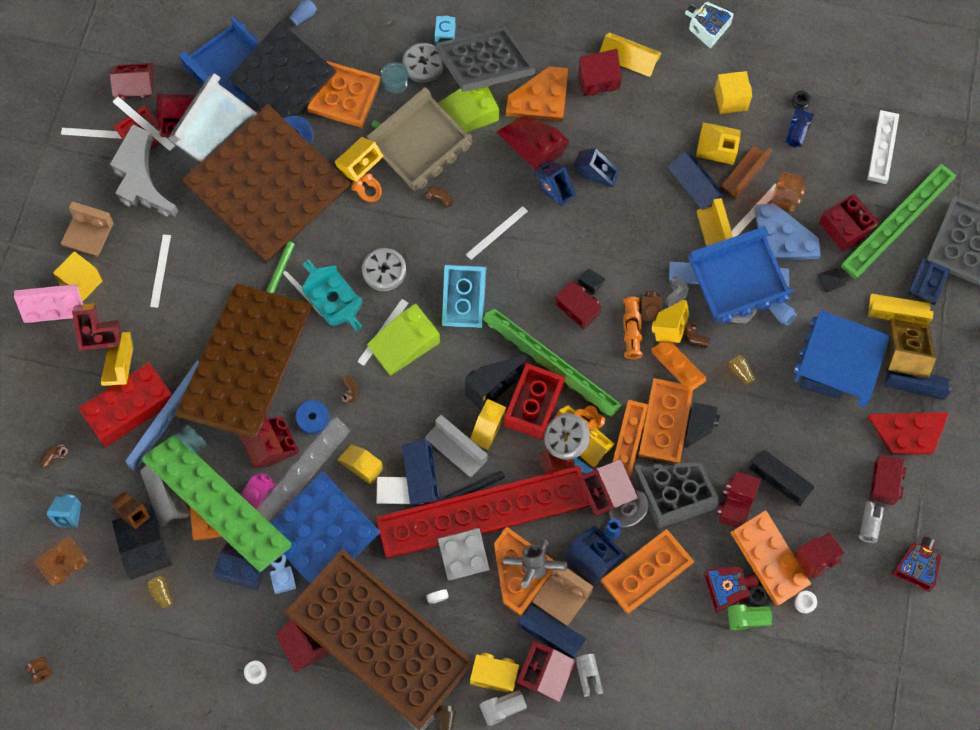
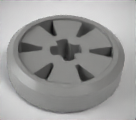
[403,43,444,83]
[362,248,406,291]
[544,413,590,460]

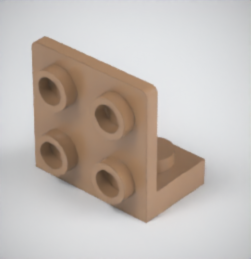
[61,201,114,257]
[533,569,593,626]

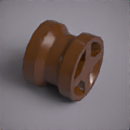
[25,657,53,684]

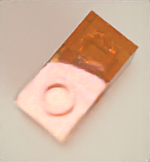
[771,171,806,212]
[33,535,89,586]

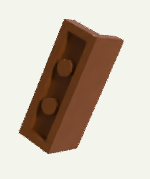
[720,146,772,200]

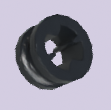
[792,91,810,110]
[747,586,768,607]

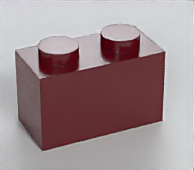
[554,281,602,330]
[869,455,906,505]

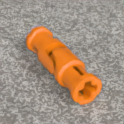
[623,297,643,359]

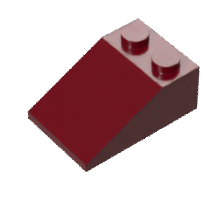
[497,116,569,170]

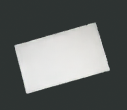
[377,477,423,504]

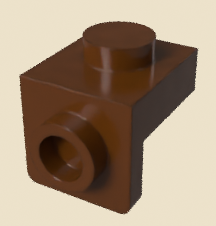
[640,291,662,321]

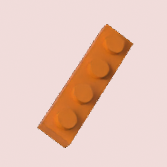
[612,400,648,477]

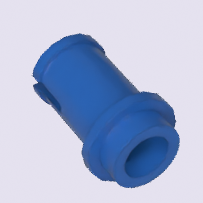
[604,519,621,540]

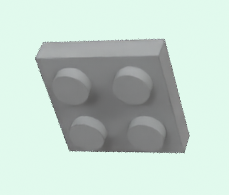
[437,528,489,581]

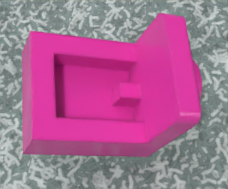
[241,474,276,509]

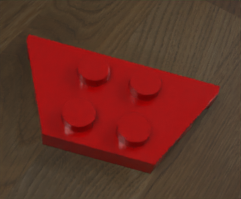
[868,412,948,455]

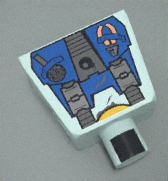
[685,2,734,48]

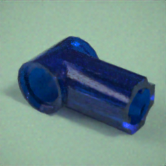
[785,108,814,148]

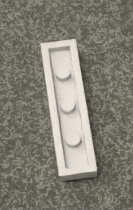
[867,110,899,184]

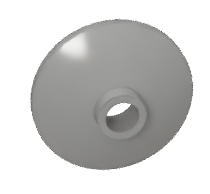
[609,490,649,527]

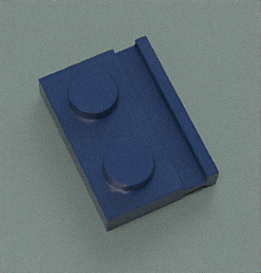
[908,258,950,305]

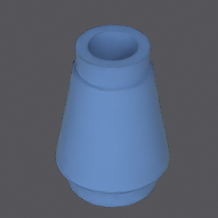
[289,0,317,26]
[769,302,797,326]

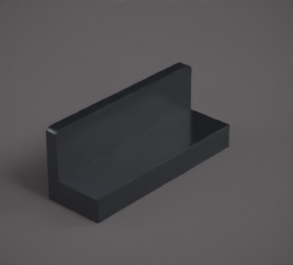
[749,450,814,506]

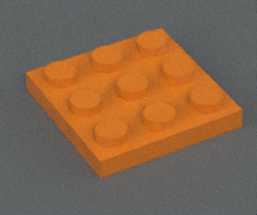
[307,61,381,128]

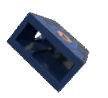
[534,161,576,206]

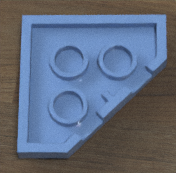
[754,204,821,261]

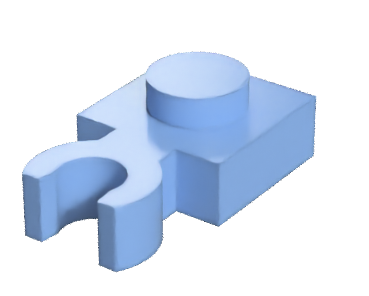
[270,554,296,594]

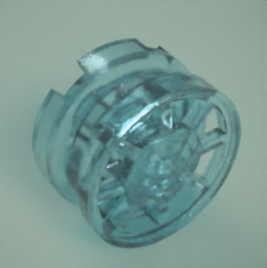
[381,62,408,93]
[174,425,207,454]

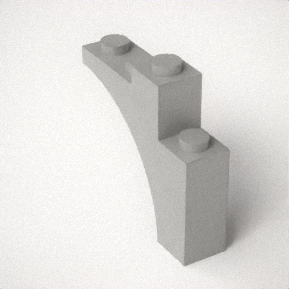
[110,125,179,217]

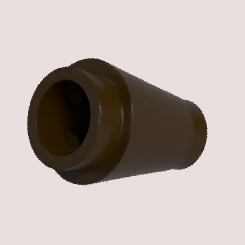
[434,706,456,730]

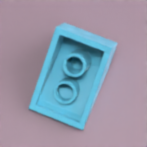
[442,265,487,328]

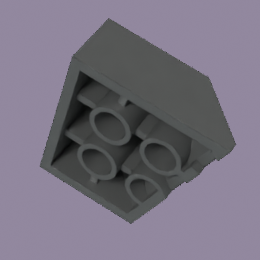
[635,462,719,530]

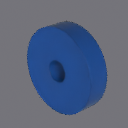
[296,400,330,434]

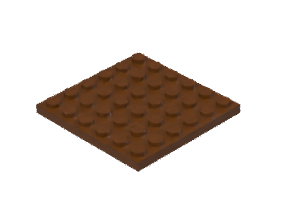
[182,104,351,263]

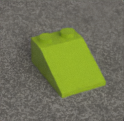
[438,86,499,133]
[367,304,440,376]

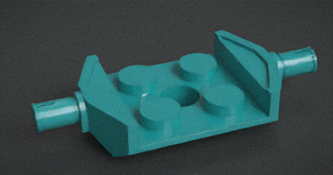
[302,260,362,331]

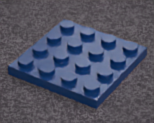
[271,471,381,584]

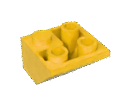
[696,122,741,165]

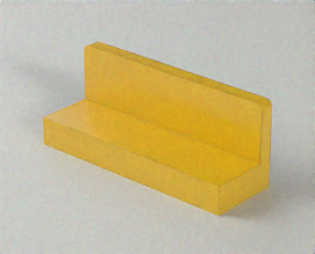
[599,33,661,77]
[696,198,733,246]
[868,294,933,326]
[101,332,133,386]
[555,405,615,467]

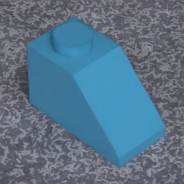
[47,494,81,528]

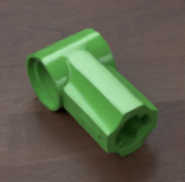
[727,605,772,630]

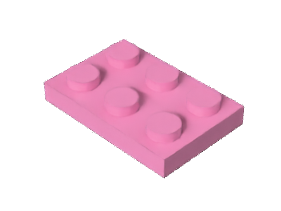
[14,284,83,323]

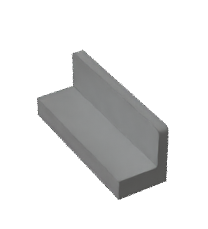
[425,415,488,478]
[140,465,190,526]

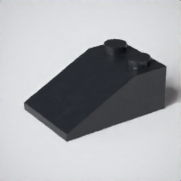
[465,355,528,411]
[112,507,172,580]

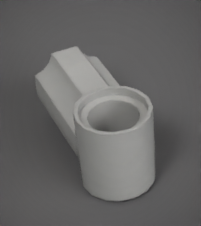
[479,690,527,726]

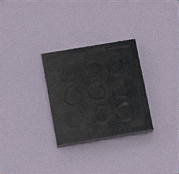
[228,21,337,119]

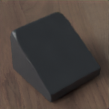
[578,269,605,294]

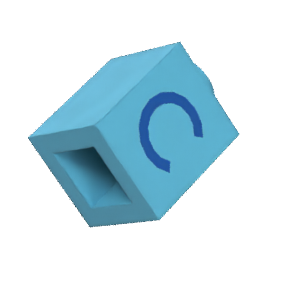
[435,16,456,44]

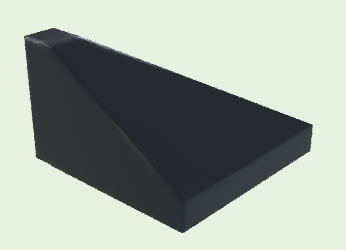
[818,268,847,292]

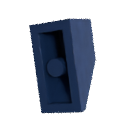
[573,149,620,187]

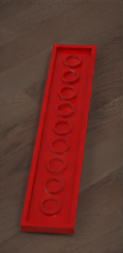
[376,466,591,559]

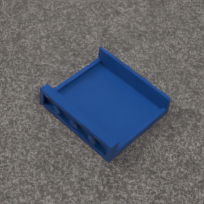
[179,16,259,115]
[688,226,793,324]
[794,310,890,408]

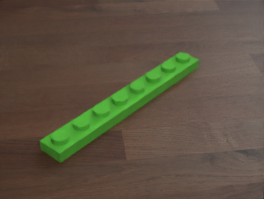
[841,164,957,280]
[483,309,622,417]

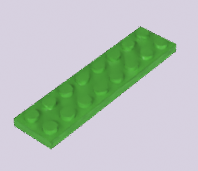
[142,434,292,572]

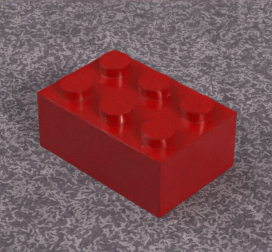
[504,363,565,440]

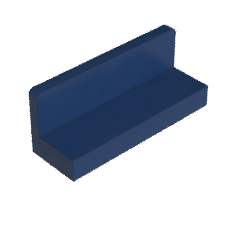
[668,151,726,210]
[884,368,952,400]
[402,439,440,505]
[517,605,586,660]

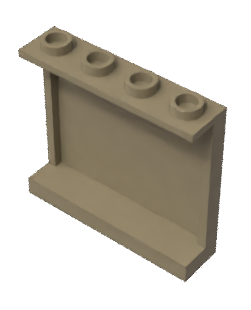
[367,87,473,192]

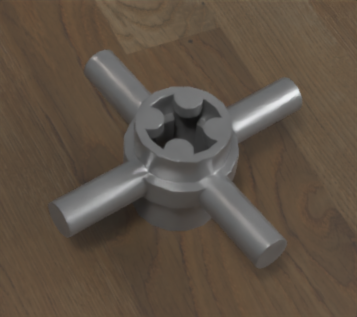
[503,539,567,588]

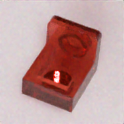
[539,450,575,473]

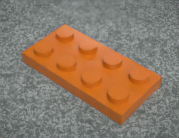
[638,378,693,464]
[730,510,811,606]
[600,529,694,615]

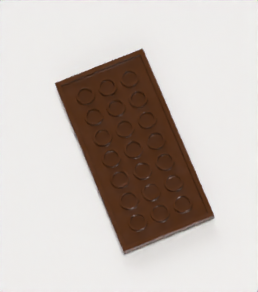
[176,283,312,439]
[284,549,474,730]

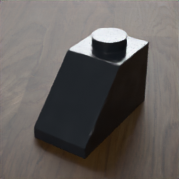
[683,402,720,448]

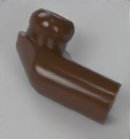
[425,186,454,208]
[684,323,710,348]
[342,375,359,405]
[39,445,69,469]

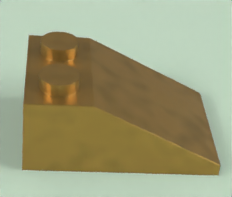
[887,318,936,379]

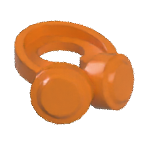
[351,173,382,203]
[574,405,605,430]

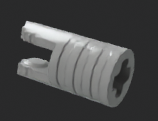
[859,501,884,543]
[575,654,603,697]

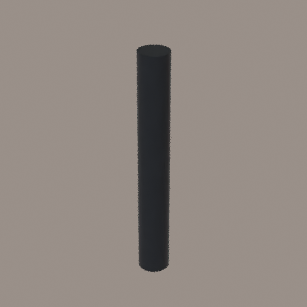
[445,470,505,499]

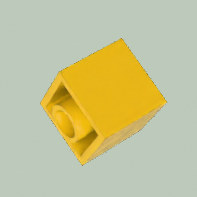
[714,71,752,114]
[53,252,102,302]

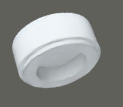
[426,590,449,604]
[794,591,817,613]
[244,661,267,684]

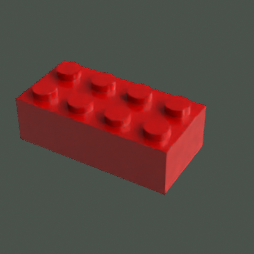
[78,362,172,448]

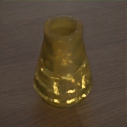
[728,354,756,386]
[146,575,174,609]

